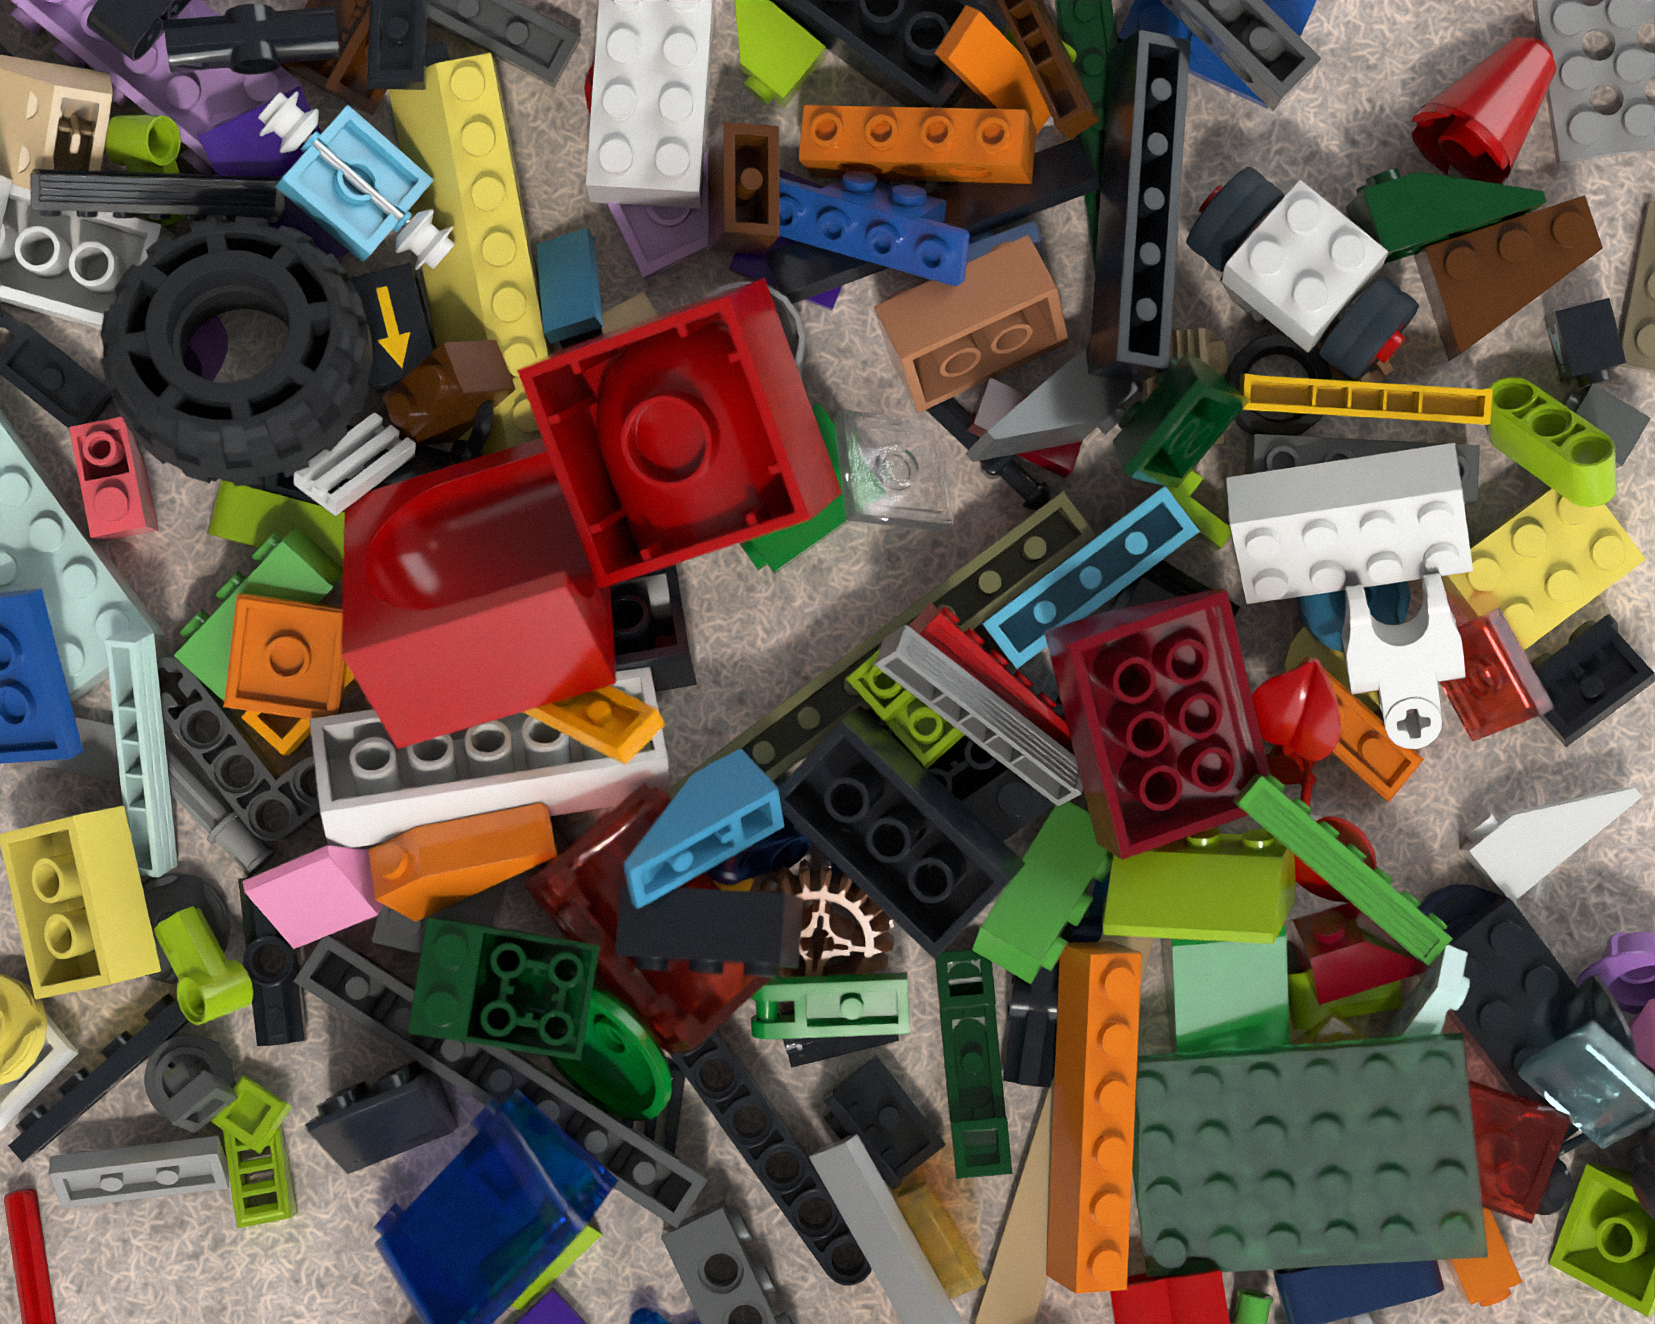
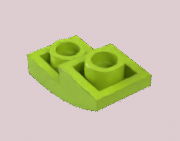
[846,649,965,769]

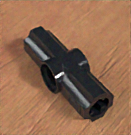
[164,4,340,75]
[238,876,307,1046]
[1002,922,1074,1088]

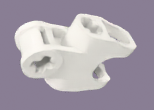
[1341,573,1465,749]

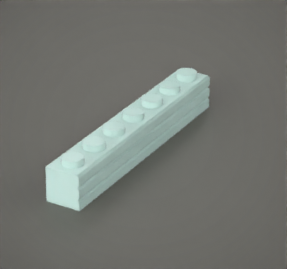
[104,629,178,877]

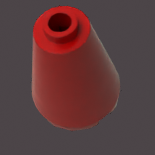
[1411,37,1556,184]

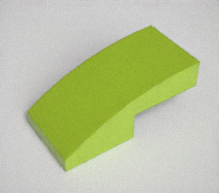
[1159,470,1232,551]

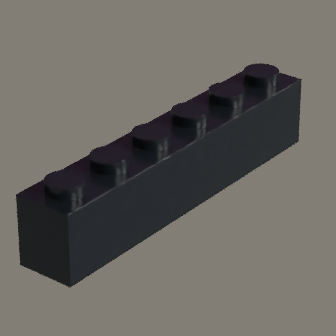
[1088,30,1191,383]

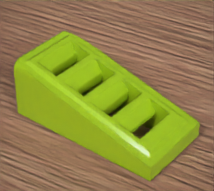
[223,1124,298,1228]

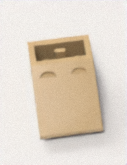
[0,55,113,190]

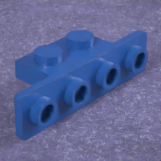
[779,171,969,286]

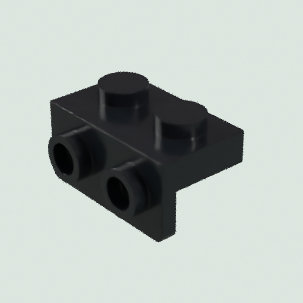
[1520,614,1655,747]
[822,1054,946,1191]

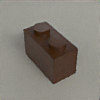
[708,122,780,254]
[383,339,516,446]

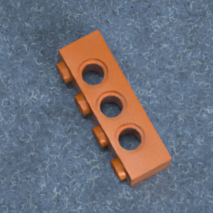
[799,105,1036,184]

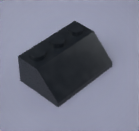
[610,564,697,692]

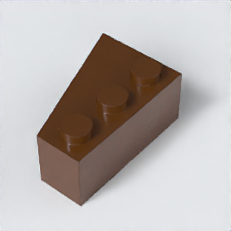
[1414,195,1603,361]

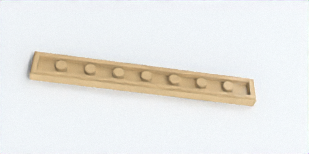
[973,908,1155,1324]

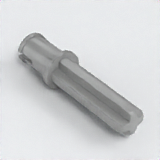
[165,740,275,877]

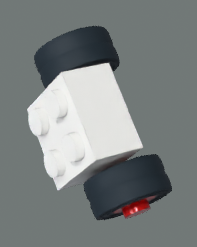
[1186,166,1419,381]

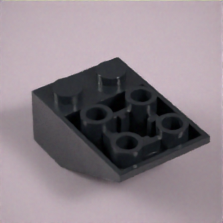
[878,719,1053,842]
[305,1060,459,1174]

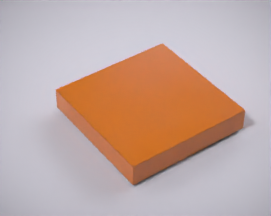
[224,592,347,719]

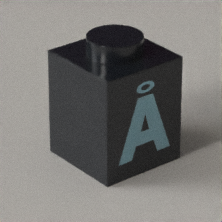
[1544,298,1627,388]

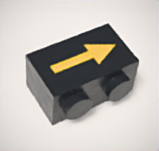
[350,263,436,393]

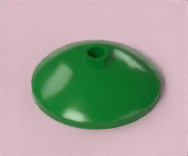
[547,986,672,1121]

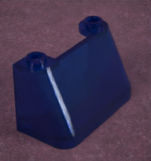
[373,1089,619,1324]

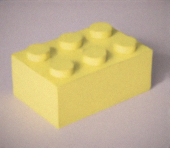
[1441,486,1646,662]
[0,805,161,1000]

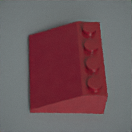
[1044,588,1270,860]

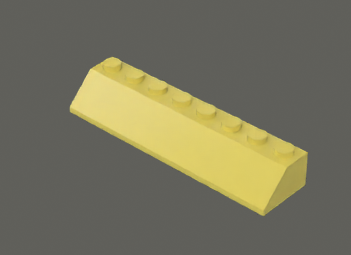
[388,53,551,456]

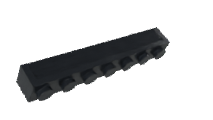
[30,169,286,223]

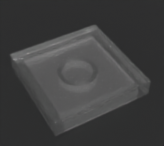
[834,409,953,532]

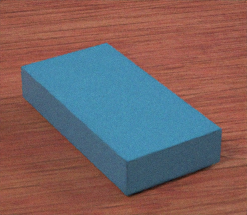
[536,228,603,343]

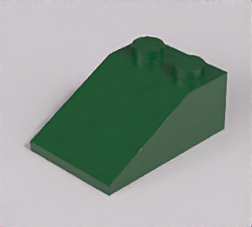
[1346,168,1547,264]
[1113,353,1249,488]

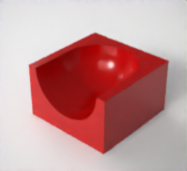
[517,278,842,589]
[341,438,616,749]

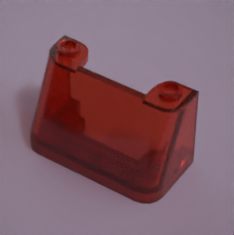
[524,782,784,1054]

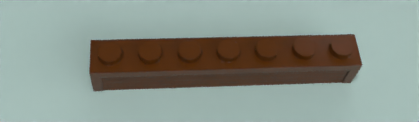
[997,0,1099,139]

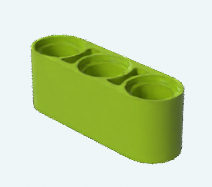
[1487,377,1617,507]
[206,480,344,568]

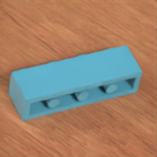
[983,486,1200,669]

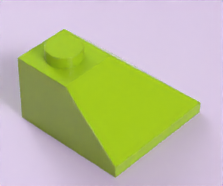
[1549,1163,1655,1317]

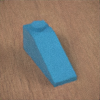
[624,748,784,909]

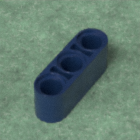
[1273,1232,1444,1324]

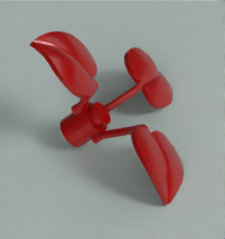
[1214,658,1377,903]

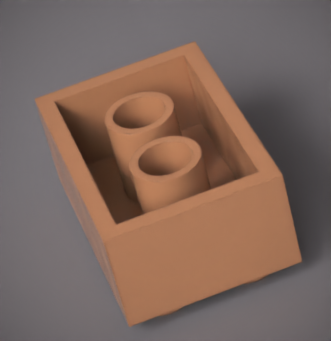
[874,235,1069,413]

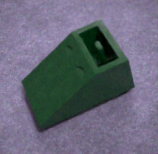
[408,916,600,1061]

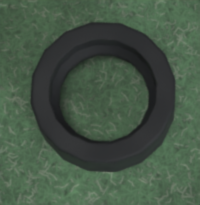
[1224,332,1333,436]

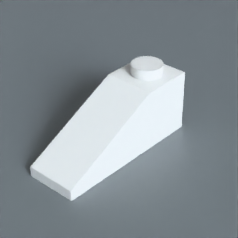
[1459,787,1642,902]

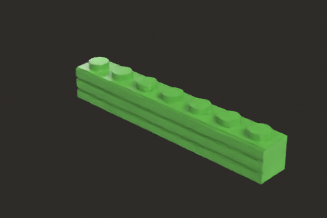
[1233,774,1452,966]

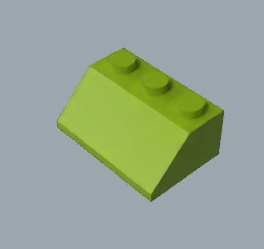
[1103,828,1296,944]

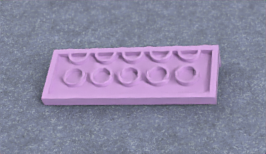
[10,0,304,174]

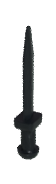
[926,397,1051,510]

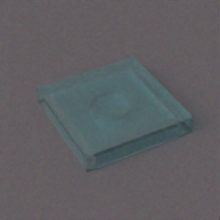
[1518,1021,1655,1149]

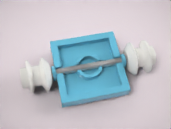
[258,91,455,270]

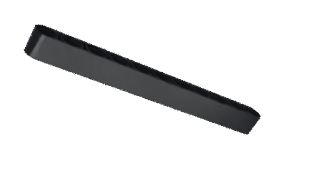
[535,814,872,1286]

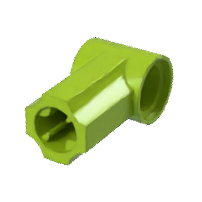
[104,115,185,227]
[153,906,253,1025]
[1287,971,1402,1030]

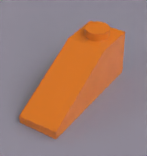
[368,803,557,922]

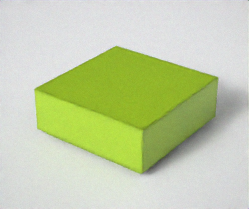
[211,1074,292,1154]

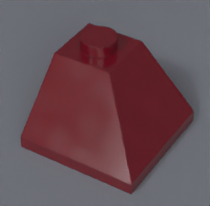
[1284,902,1428,1005]

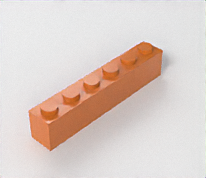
[1046,941,1142,1294]

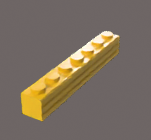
[1239,374,1493,425]

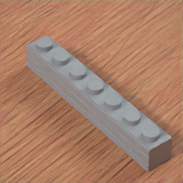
[874,624,1083,807]

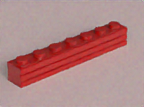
[909,603,1075,756]

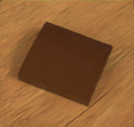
[280,0,388,116]

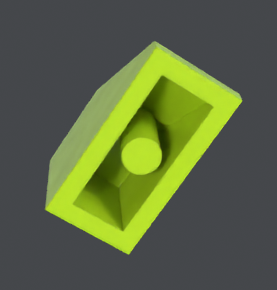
[734,0,826,108]

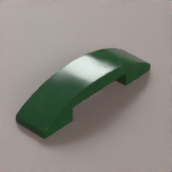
[935,950,1013,1179]

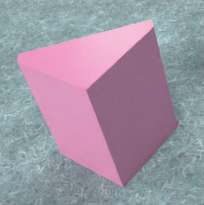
[243,846,384,949]

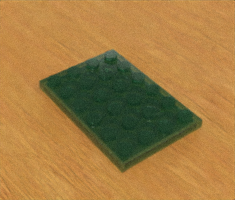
[1132,1032,1488,1276]

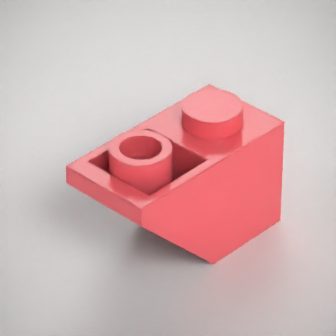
[69,417,159,542]

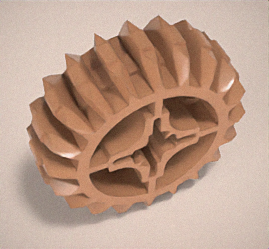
[760,858,894,1003]

